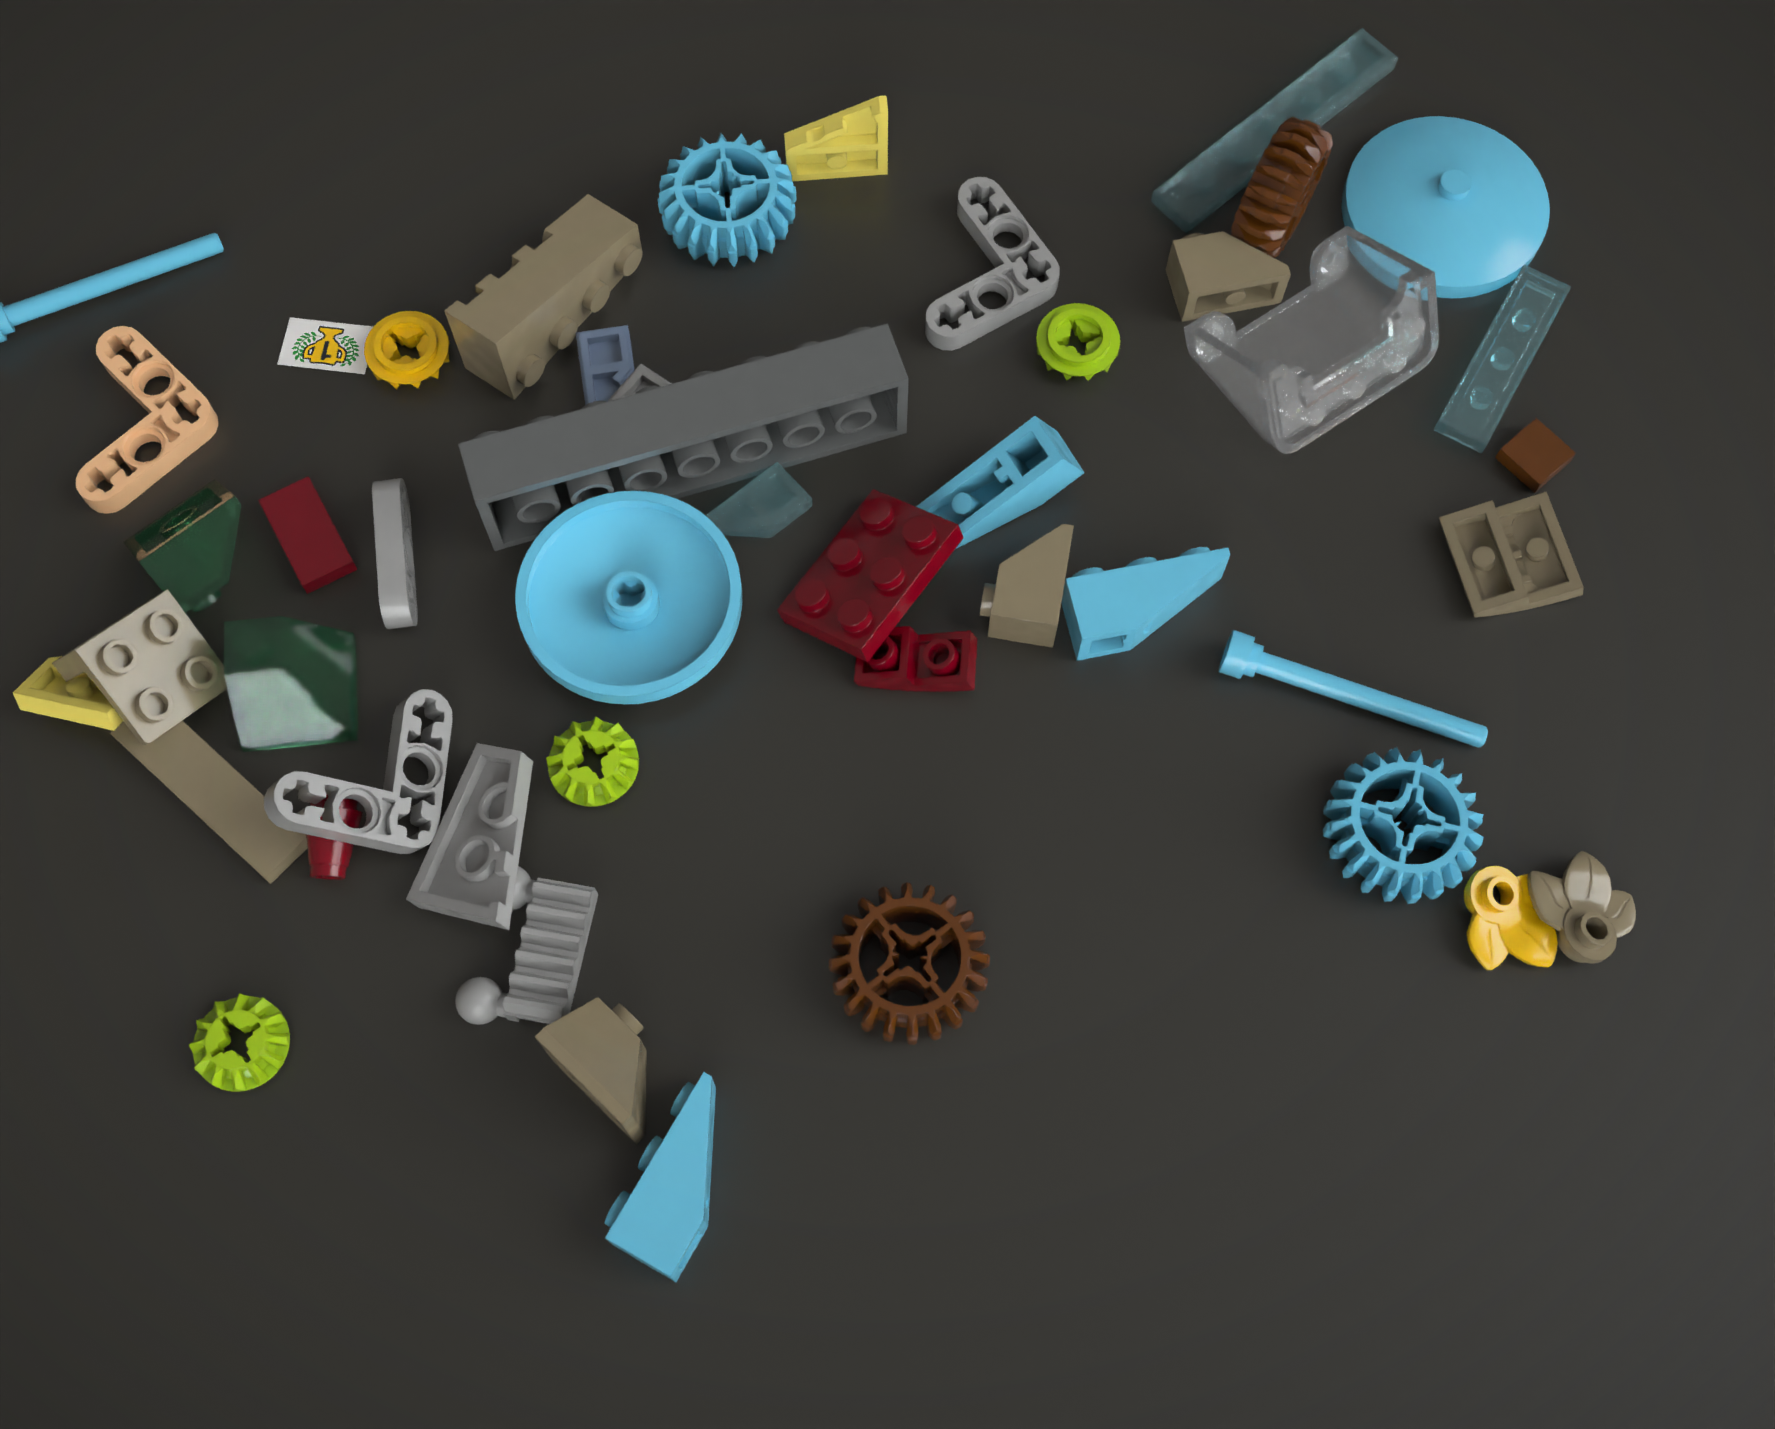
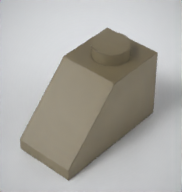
[1166,231,1291,322]
[980,524,1074,648]

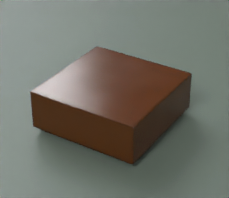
[1495,418,1576,493]

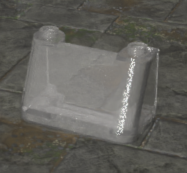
[1184,226,1439,454]

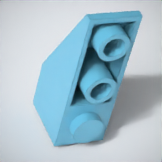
[1061,547,1230,661]
[605,1072,716,1282]

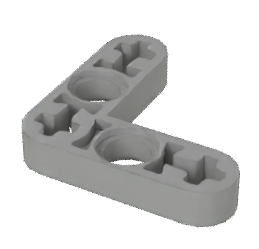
[925,177,1060,351]
[264,689,453,854]

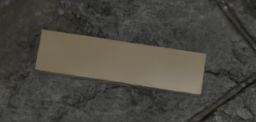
[110,721,307,884]

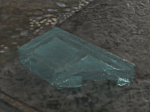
[706,462,812,538]

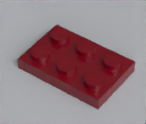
[777,489,964,662]

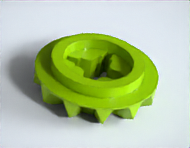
[1036,303,1120,381]
[546,716,639,807]
[189,993,290,1092]

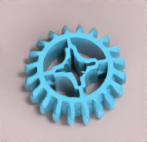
[658,133,797,267]
[1323,747,1484,904]

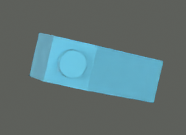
[916,416,1085,549]

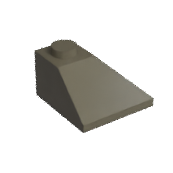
[535,997,647,1145]

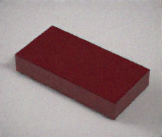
[258,476,358,594]

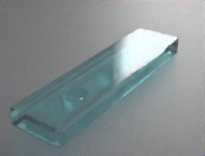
[1433,265,1571,454]

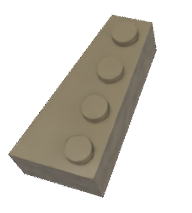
[444,194,643,400]

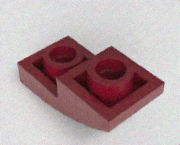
[854,626,978,692]

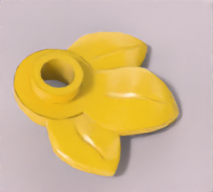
[1464,865,1558,971]

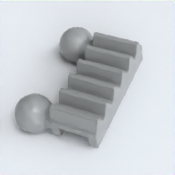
[455,866,598,1025]

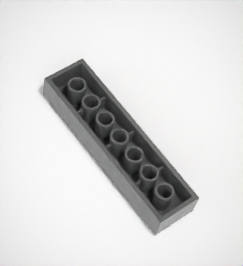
[458,323,909,551]

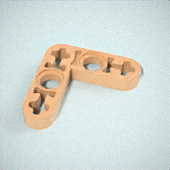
[76,326,219,514]

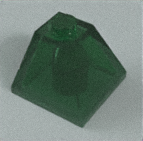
[123,479,241,613]
[224,616,358,752]

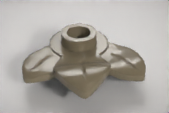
[1527,851,1636,964]

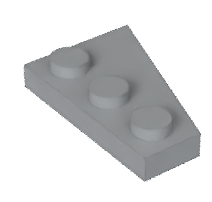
[406,743,533,930]

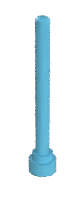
[0,233,224,343]
[1218,630,1488,748]

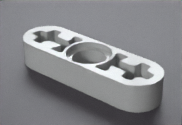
[372,478,418,629]

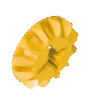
[364,311,450,390]

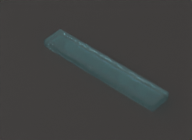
[1151,28,1398,234]

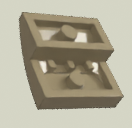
[1439,491,1584,618]

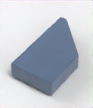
[576,325,635,405]

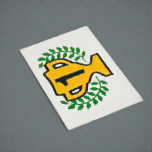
[277,317,373,374]

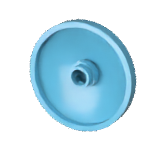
[1341,116,1550,298]
[515,491,743,705]

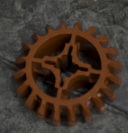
[1231,116,1333,258]
[829,882,990,1045]

